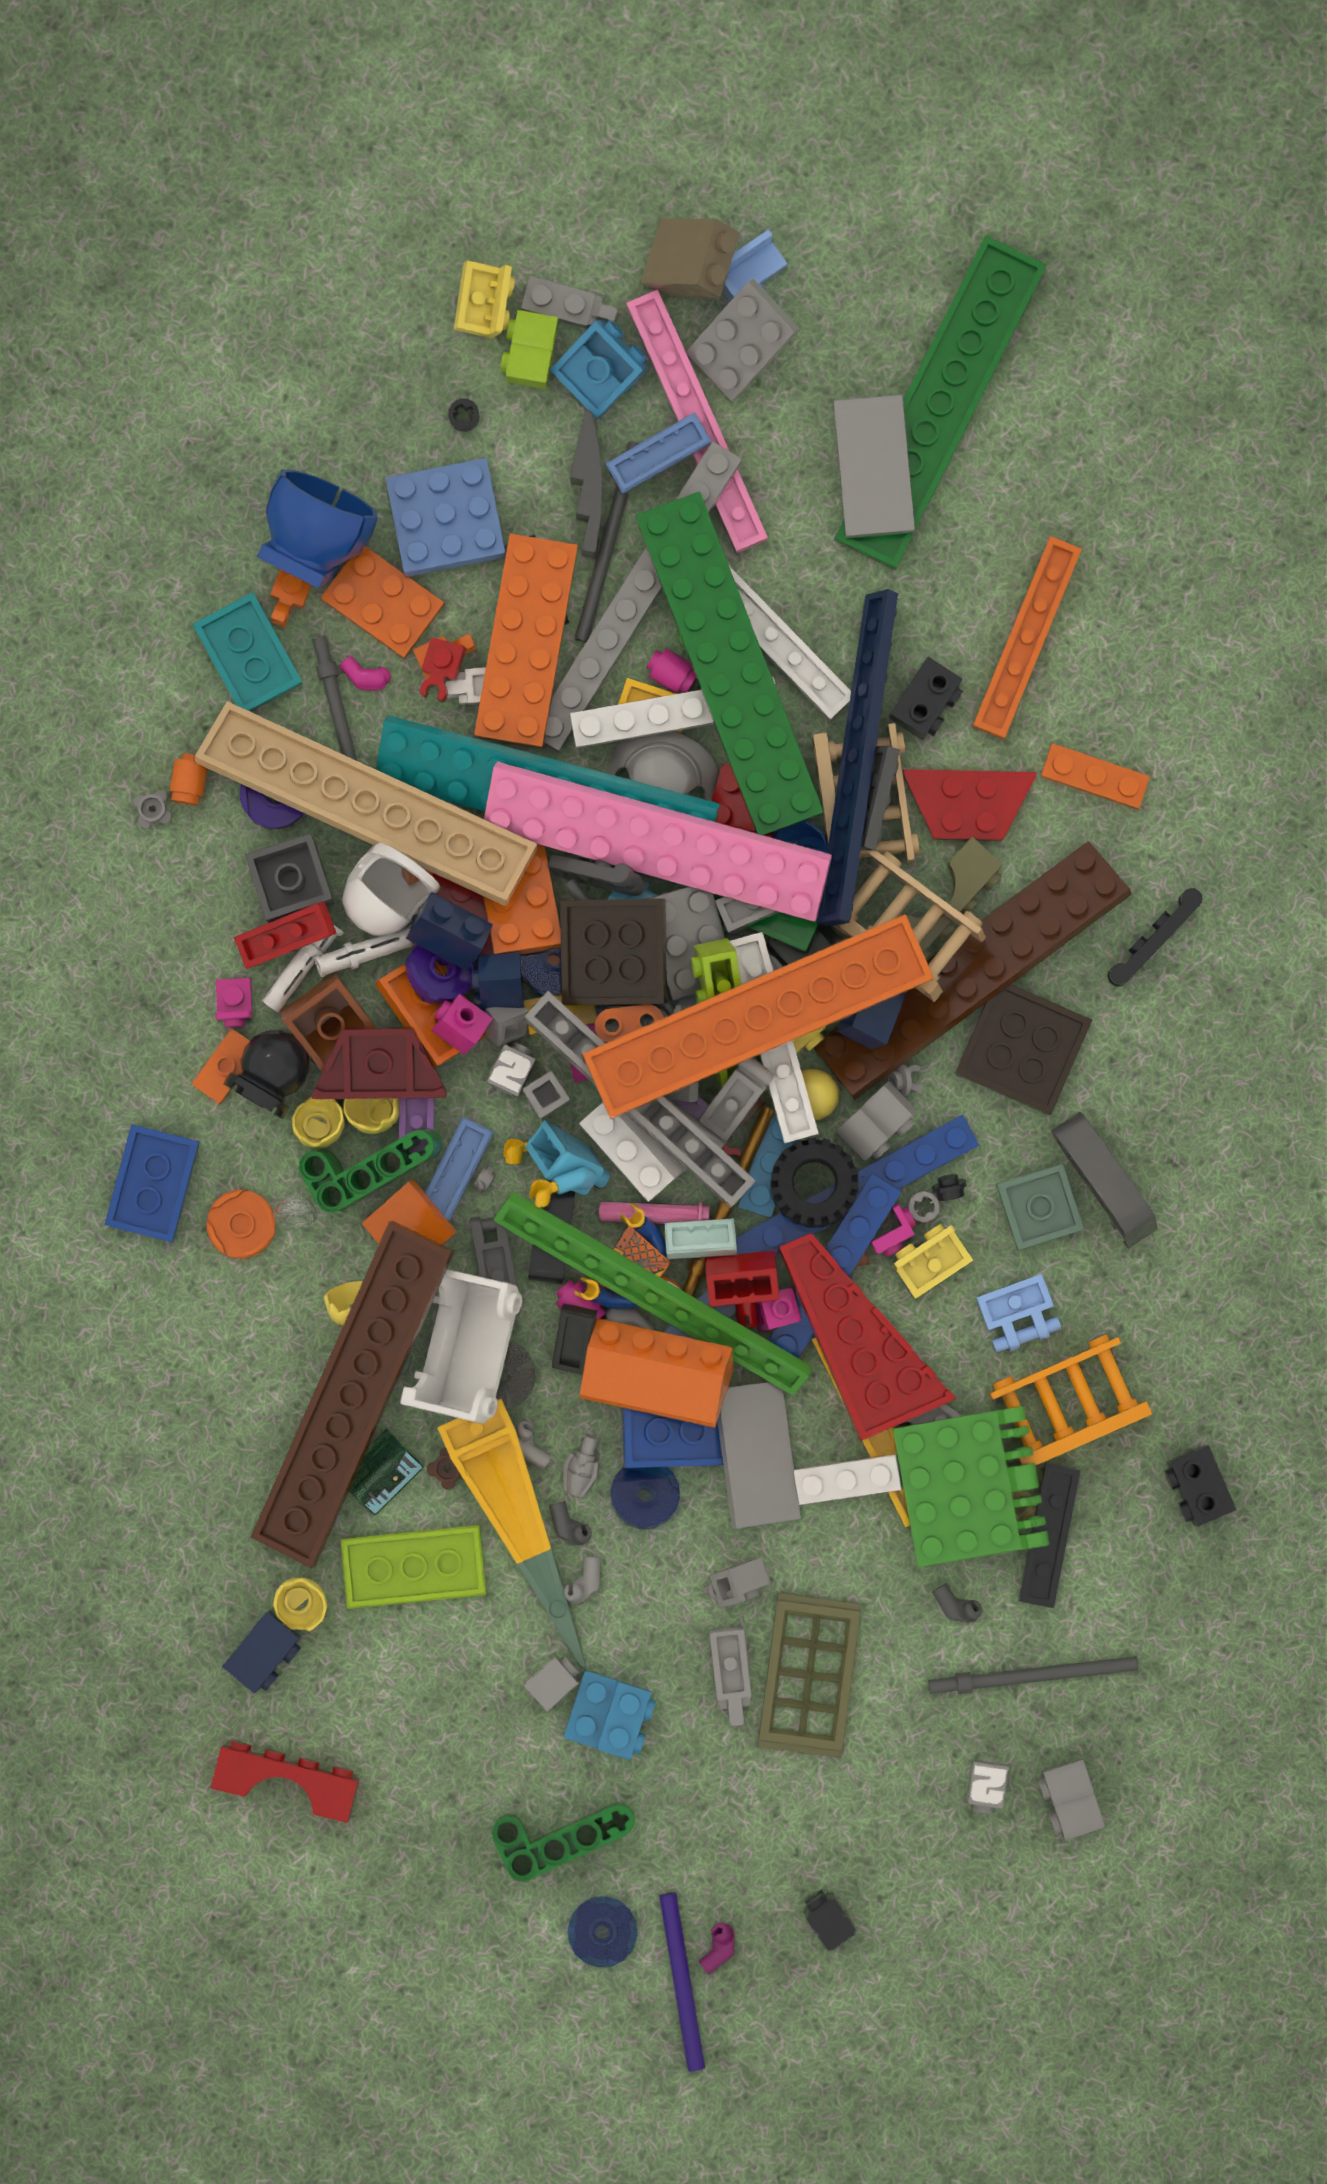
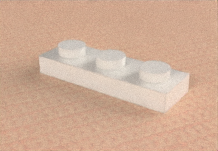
[793,1454,903,1505]

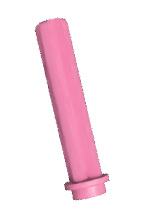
[599,1202,710,1224]

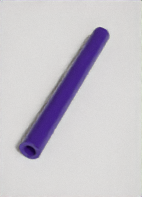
[659,1892,705,2071]

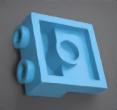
[550,319,650,419]
[564,1670,656,1760]

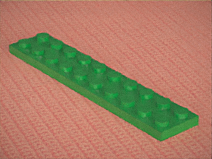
[834,235,1047,571]
[635,491,824,836]

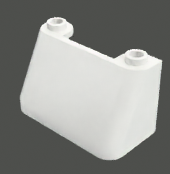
[400,1270,522,1423]

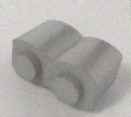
[836,1081,918,1161]
[1038,1758,1105,1840]

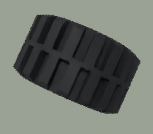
[770,1137,859,1228]

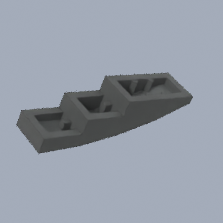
[570,411,603,559]

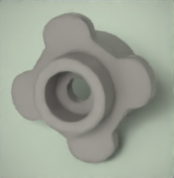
[134,790,172,828]

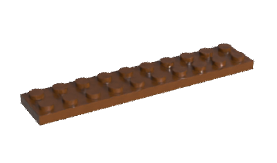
[814,841,1132,1100]
[251,1221,455,1568]

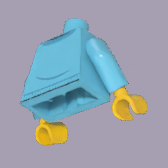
[503,1120,610,1207]

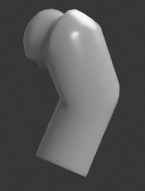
[602,1308,655,1330]
[514,1421,551,1470]
[564,1557,601,1604]

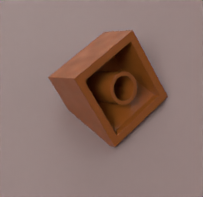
[280,972,376,1072]

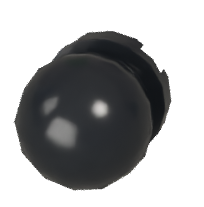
[223,1030,309,1119]

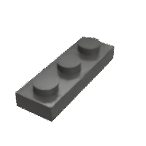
[860,746,900,850]

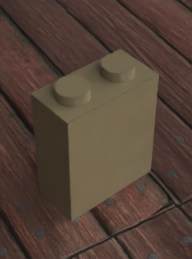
[641,219,740,298]

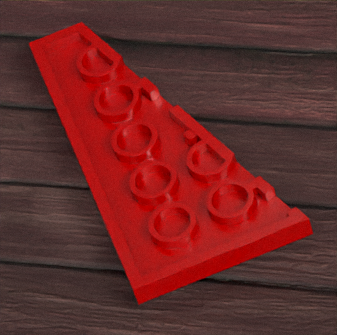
[777,1233,957,1441]

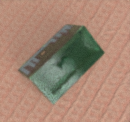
[349,1428,424,1515]

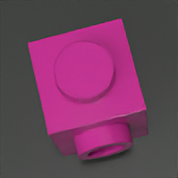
[431,994,493,1055]

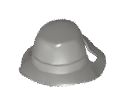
[605,731,719,801]

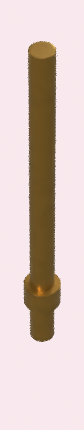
[682,1105,775,1297]

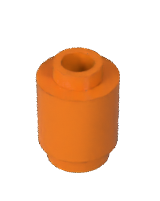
[169,753,208,806]

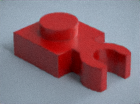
[420,637,466,703]

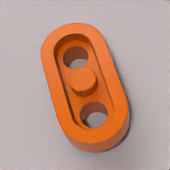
[595,1004,664,1043]

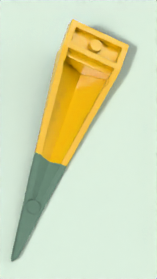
[437,1398,585,1668]

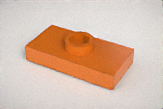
[191,1028,250,1105]

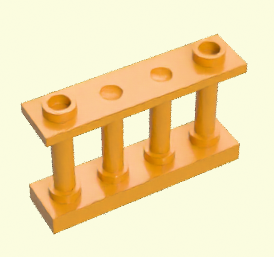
[988,1334,1152,1466]

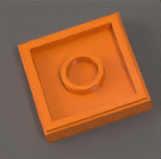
[362,1179,457,1245]

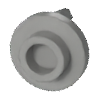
[886,1064,924,1097]

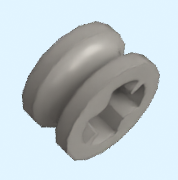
[908,1191,940,1223]

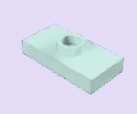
[664,1218,737,1259]

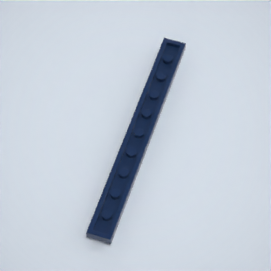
[817,589,898,927]

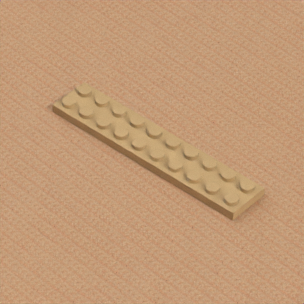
[195,701,537,906]

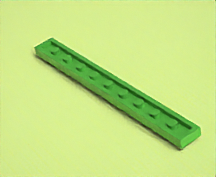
[493,1191,813,1395]

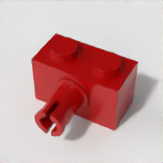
[706,1250,780,1328]

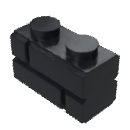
[804,1889,857,1951]

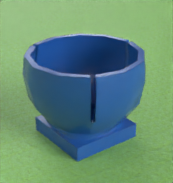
[257,469,378,588]

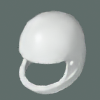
[342,843,441,936]

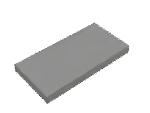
[833,395,915,538]
[717,1382,801,1529]

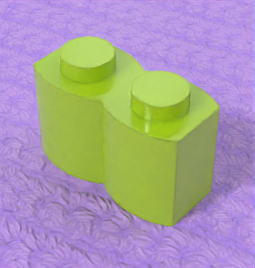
[500,310,559,389]

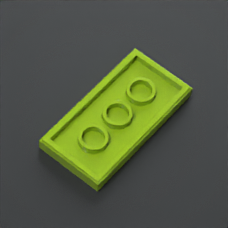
[340,1525,486,1609]

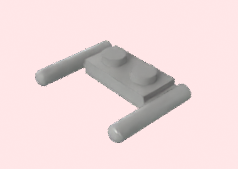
[667,1058,775,1149]

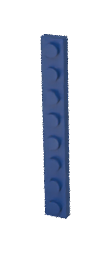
[736,1115,979,1255]

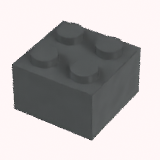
[245,833,335,923]

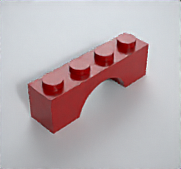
[211,1740,359,1823]

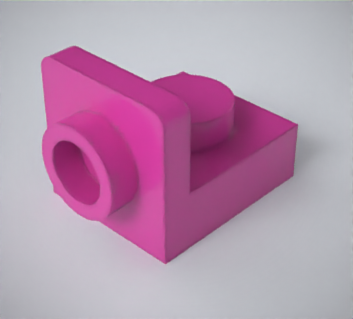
[215,978,253,1028]
[756,1288,801,1333]

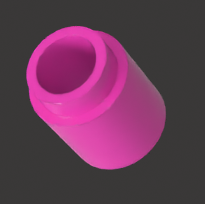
[646,648,697,694]
[555,1279,606,1323]

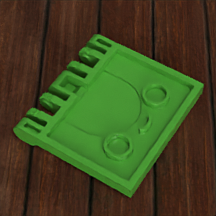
[893,1405,1050,1567]

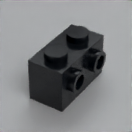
[889,656,963,741]
[1164,1445,1236,1526]

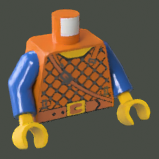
[574,1203,681,1309]

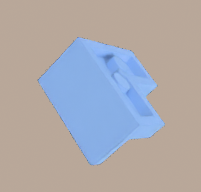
[722,230,788,302]

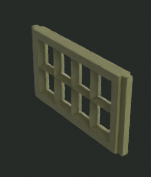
[758,1593,861,1758]

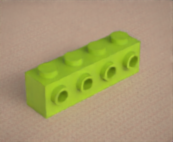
[690,938,741,1088]

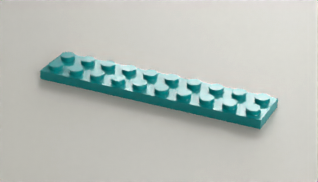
[376,715,720,822]

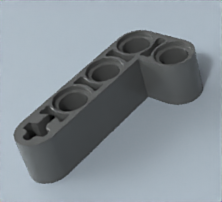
[1051,1112,1158,1249]

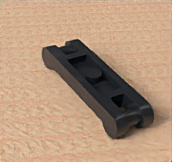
[1107,888,1202,987]

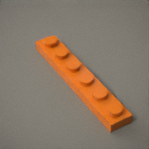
[972,536,1082,740]

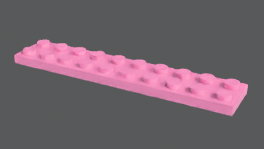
[484,762,832,922]

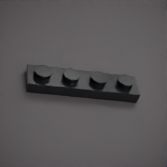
[1018,1463,1080,1608]

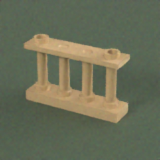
[812,723,920,864]
[833,850,986,1002]

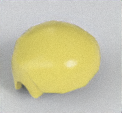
[801,1068,840,1120]
[291,1096,345,1148]
[343,1098,400,1134]
[324,1281,363,1326]
[273,1577,327,1631]

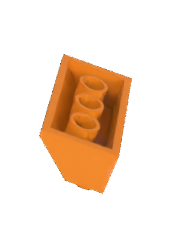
[580,1318,734,1428]

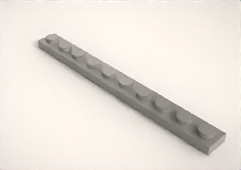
[544,441,742,752]

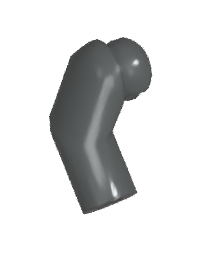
[549,1501,592,1545]
[932,1583,982,1623]

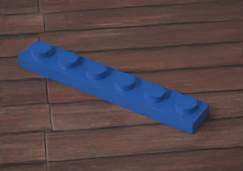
[768,1173,902,1358]

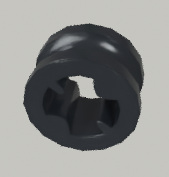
[448,398,479,432]

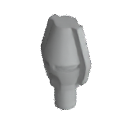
[563,1434,599,1498]

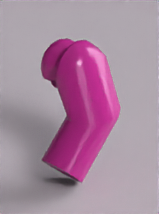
[339,656,391,691]

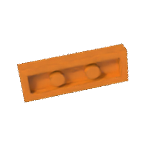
[1040,743,1150,810]

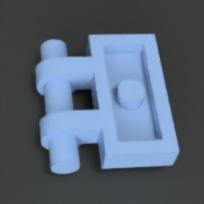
[976,1274,1062,1353]

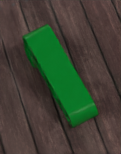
[299,1128,442,1213]
[492,1802,635,1881]

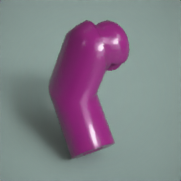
[699,1922,735,1975]

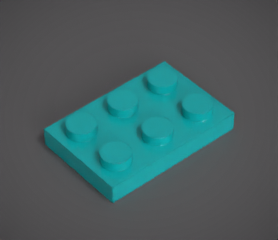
[192,592,303,712]

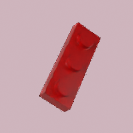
[234,901,337,969]

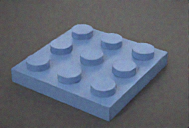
[386,458,506,577]

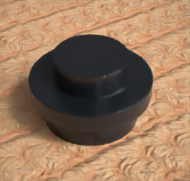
[932,1174,967,1201]

